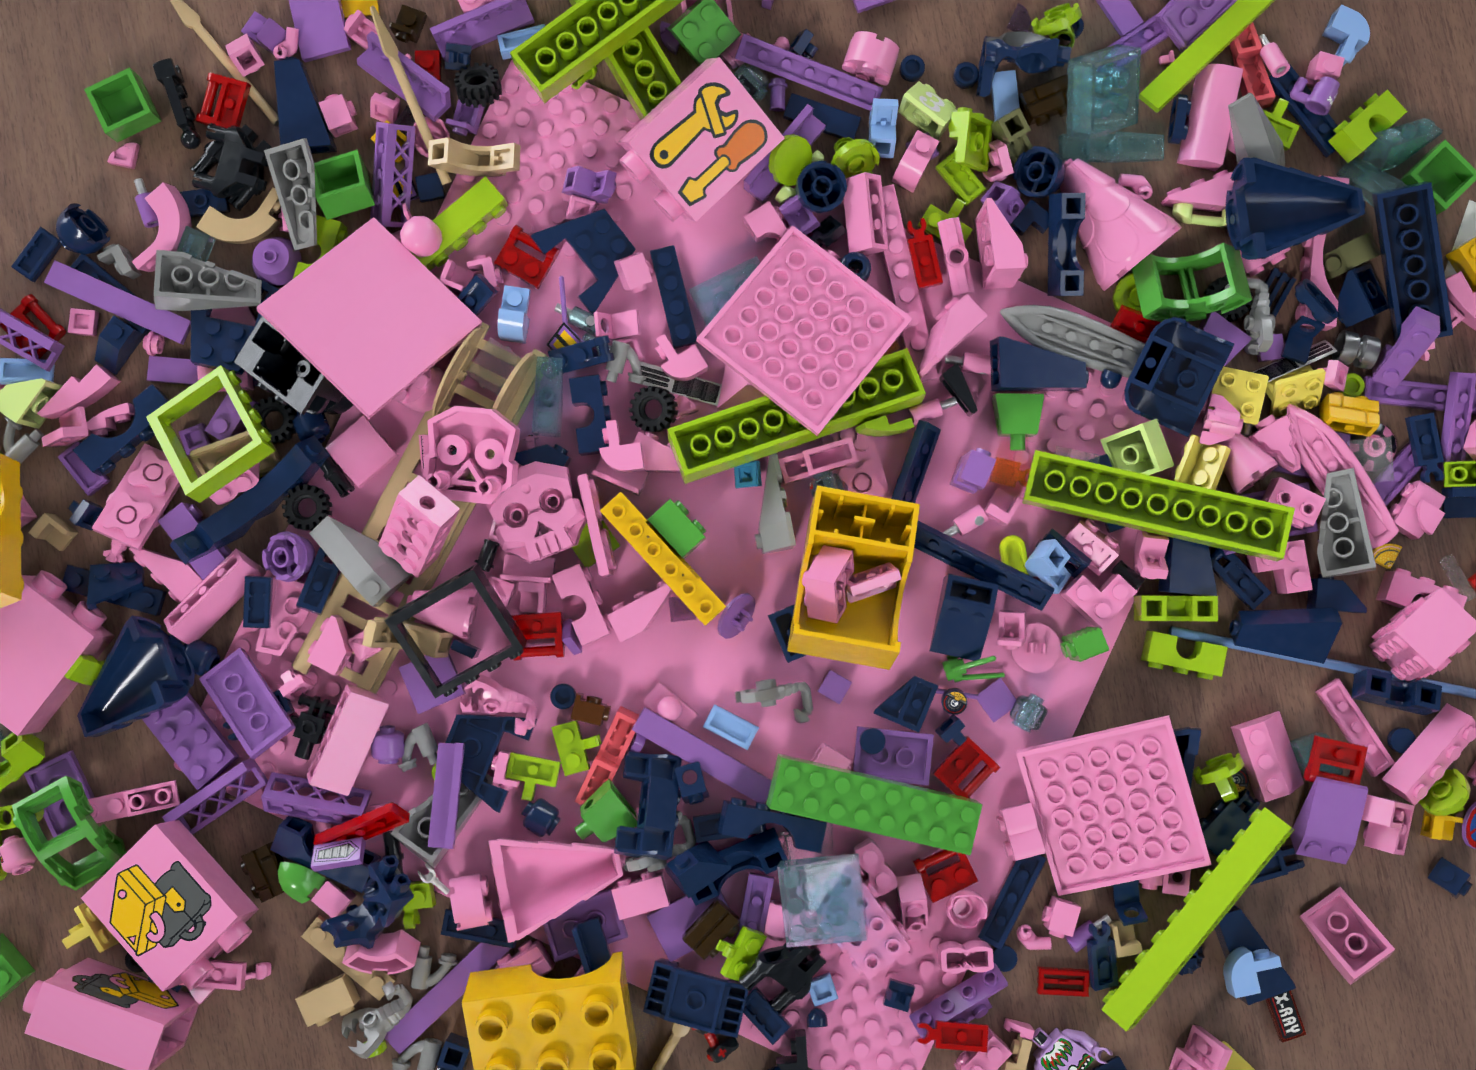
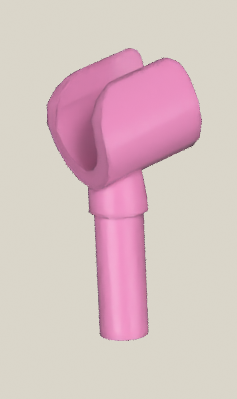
[245,962,271,980]

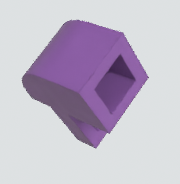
[562,166,617,204]

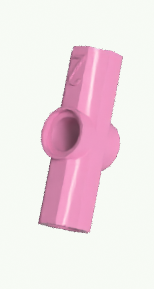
[937,217,975,297]

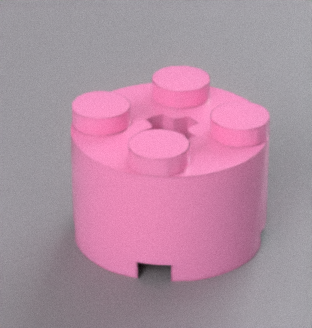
[842,31,899,86]
[394,365,444,412]
[449,873,493,931]

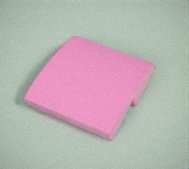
[325,415,398,488]
[1169,1025,1233,1070]

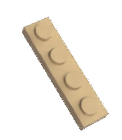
[301,915,397,1001]

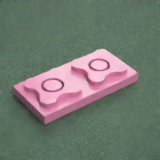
[821,424,892,499]
[92,444,180,551]
[577,474,617,577]

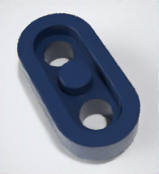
[1167,94,1191,144]
[1295,279,1338,324]

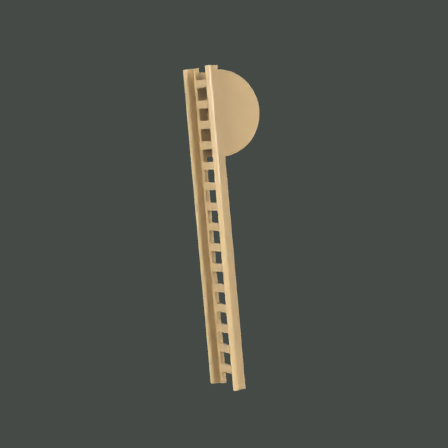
[292,322,550,694]

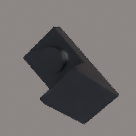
[776,1029,808,1070]

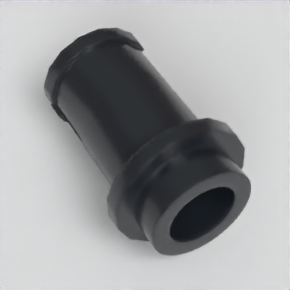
[474,539,500,572]
[1111,560,1145,590]

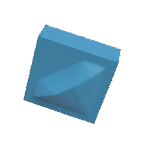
[734,461,762,488]

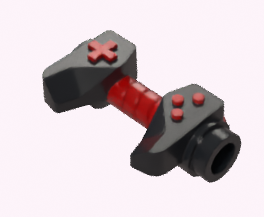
[692,1028,739,1063]

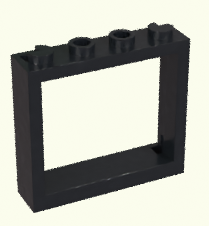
[384,563,527,698]

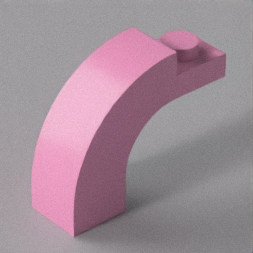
[132,182,192,272]

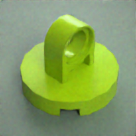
[1031,3,1082,49]
[831,137,880,179]
[1193,753,1245,802]
[1418,768,1471,816]

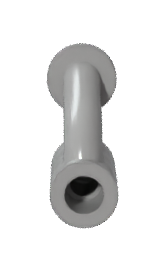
[605,340,646,385]
[3,417,44,464]
[398,723,438,772]
[410,945,458,990]
[392,1038,442,1070]

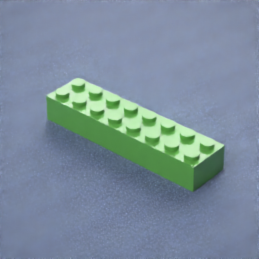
[766,753,982,855]

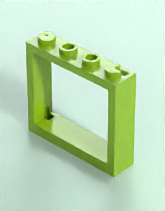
[146,365,275,503]

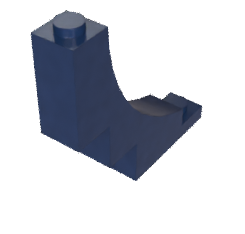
[170,436,330,565]

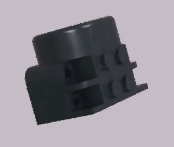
[234,316,354,415]

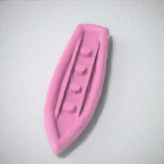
[1286,404,1399,549]

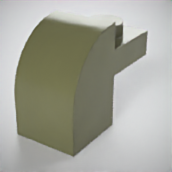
[992,108,1033,167]
[1323,232,1381,281]

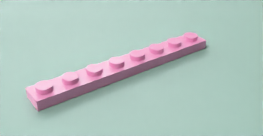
[882,184,938,382]

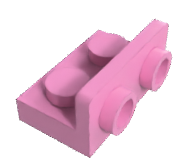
[1064,517,1120,576]
[845,562,901,603]

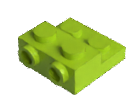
[948,107,993,172]

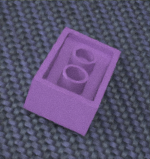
[1290,776,1368,864]

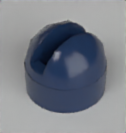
[1100,369,1122,389]
[807,1008,828,1027]

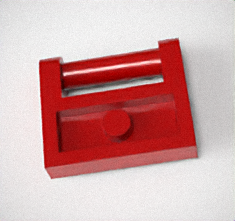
[195,73,251,128]
[494,225,560,289]
[0,294,67,359]
[511,612,565,661]
[1304,735,1368,785]
[933,736,1001,799]
[913,849,978,903]

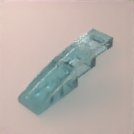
[1059,131,1164,163]

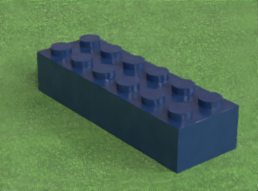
[1372,182,1453,342]

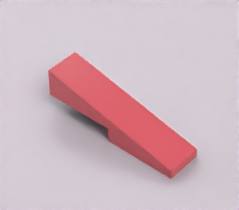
[1229,22,1276,109]
[574,706,639,805]

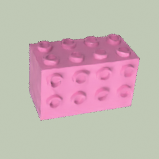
[1369,588,1476,682]
[804,853,911,980]

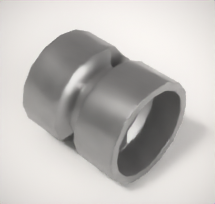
[1332,330,1381,370]

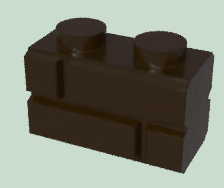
[1019,74,1078,126]
[241,842,284,903]
[682,897,740,960]

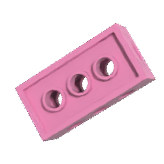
[378,475,460,578]

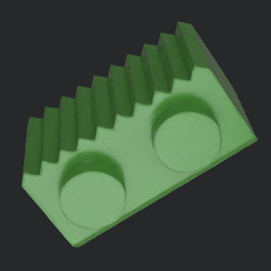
[1060,627,1109,662]

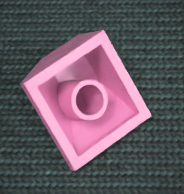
[717,365,765,410]

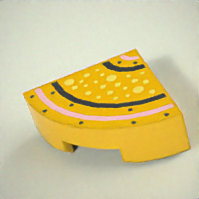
[1372,544,1402,569]

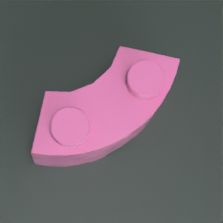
[342,929,421,975]

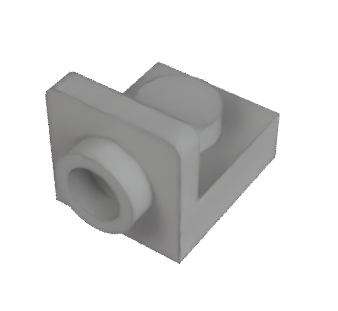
[97,244,142,280]

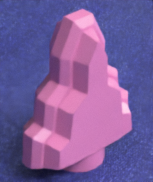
[1247,413,1301,473]

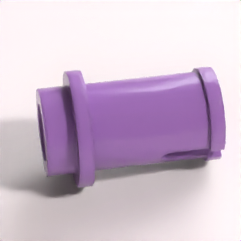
[768,78,788,111]

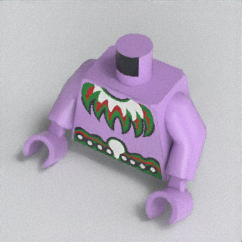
[1031,1027,1113,1070]

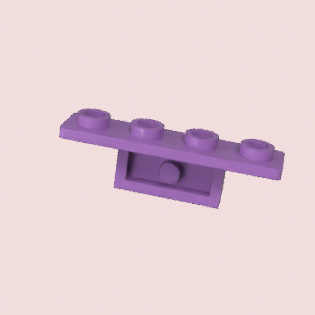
[909,963,1008,1038]

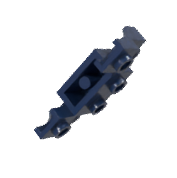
[614,751,682,860]

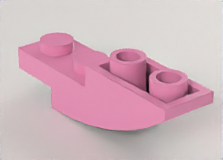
[88,780,180,823]

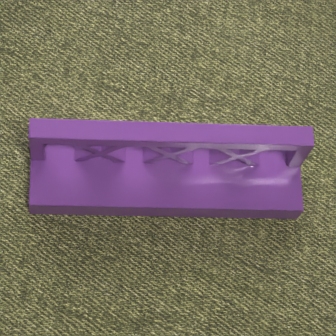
[430,0,535,61]
[357,31,451,122]
[744,104,826,204]
[370,122,416,228]
[0,308,65,372]
[428,743,465,849]
[162,758,268,835]
[261,772,372,825]

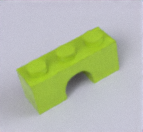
[1328,89,1408,163]
[293,215,348,279]
[1134,595,1218,622]
[1141,631,1228,680]
[0,732,45,792]

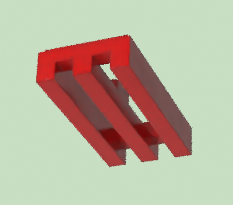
[1036,967,1090,997]

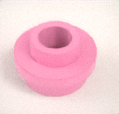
[143,331,165,356]

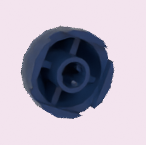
[1013,146,1065,198]
[795,160,847,213]
[56,203,110,255]

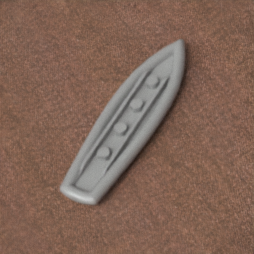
[1000,305,1145,378]

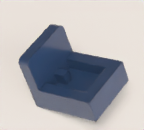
[1427,857,1473,899]

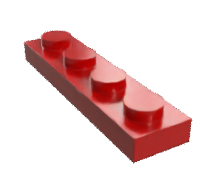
[313,802,410,845]

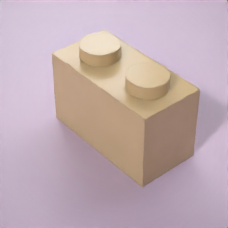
[295,973,360,1027]

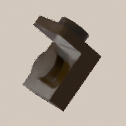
[389,4,427,43]

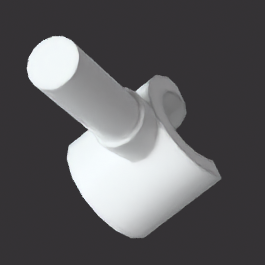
[418,863,450,895]

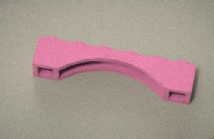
[1295,175,1349,331]

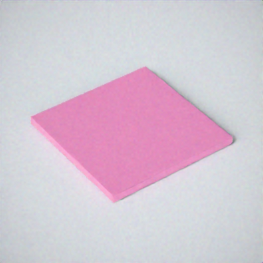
[257,217,482,419]

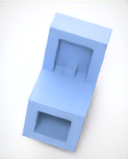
[1322,4,1370,66]
[868,98,899,158]
[497,285,531,344]
[1025,539,1071,594]
[1223,946,1282,998]

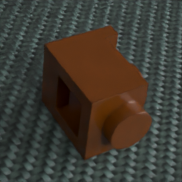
[571,693,611,726]

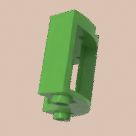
[1132,242,1252,322]
[12,776,126,891]

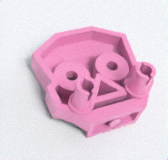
[423,406,520,504]
[485,461,587,564]

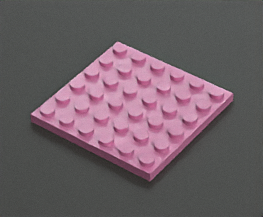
[696,225,913,436]
[1016,715,1212,896]

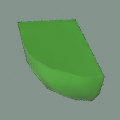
[278,862,326,904]

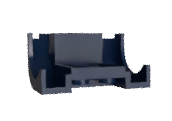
[1124,317,1235,437]

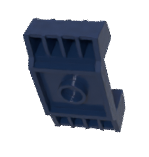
[643,958,748,1038]

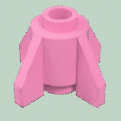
[1199,393,1244,445]

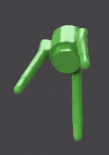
[942,655,1005,683]

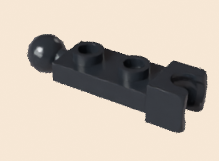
[153,58,201,150]

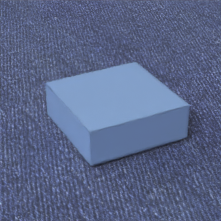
[809,972,839,1007]

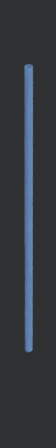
[1168,626,1476,699]

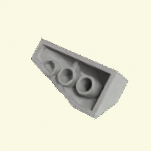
[1228,93,1286,167]
[264,138,317,251]
[154,250,262,311]
[755,453,796,554]
[1317,468,1376,577]
[309,516,413,607]
[391,774,494,869]

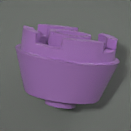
[252,237,302,286]
[262,531,315,582]

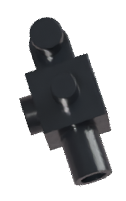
[290,693,337,760]

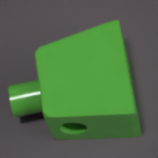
[992,393,1044,451]
[574,779,638,842]

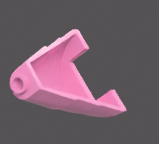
[1060,158,1182,291]
[488,838,626,943]

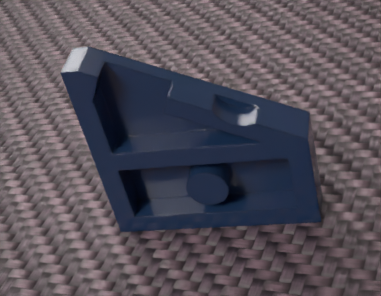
[87,562,145,610]
[874,676,938,733]

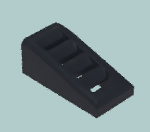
[939,363,978,417]

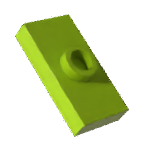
[935,151,986,206]

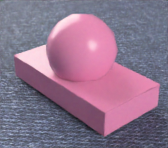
[643,682,698,730]

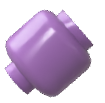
[371,725,404,764]

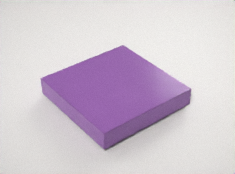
[399,654,466,714]

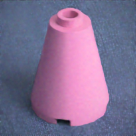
[1215,433,1278,495]
[406,589,479,639]

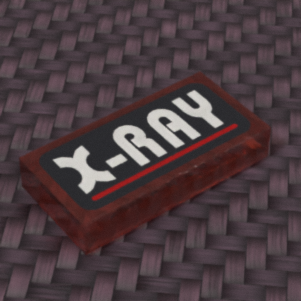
[1265,990,1306,1043]

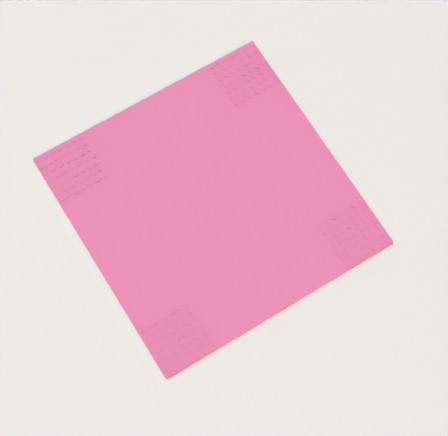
[174,60,1212,1070]

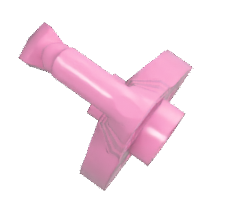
[460,674,537,736]

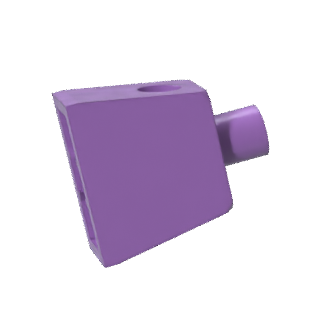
[1199,312,1252,366]

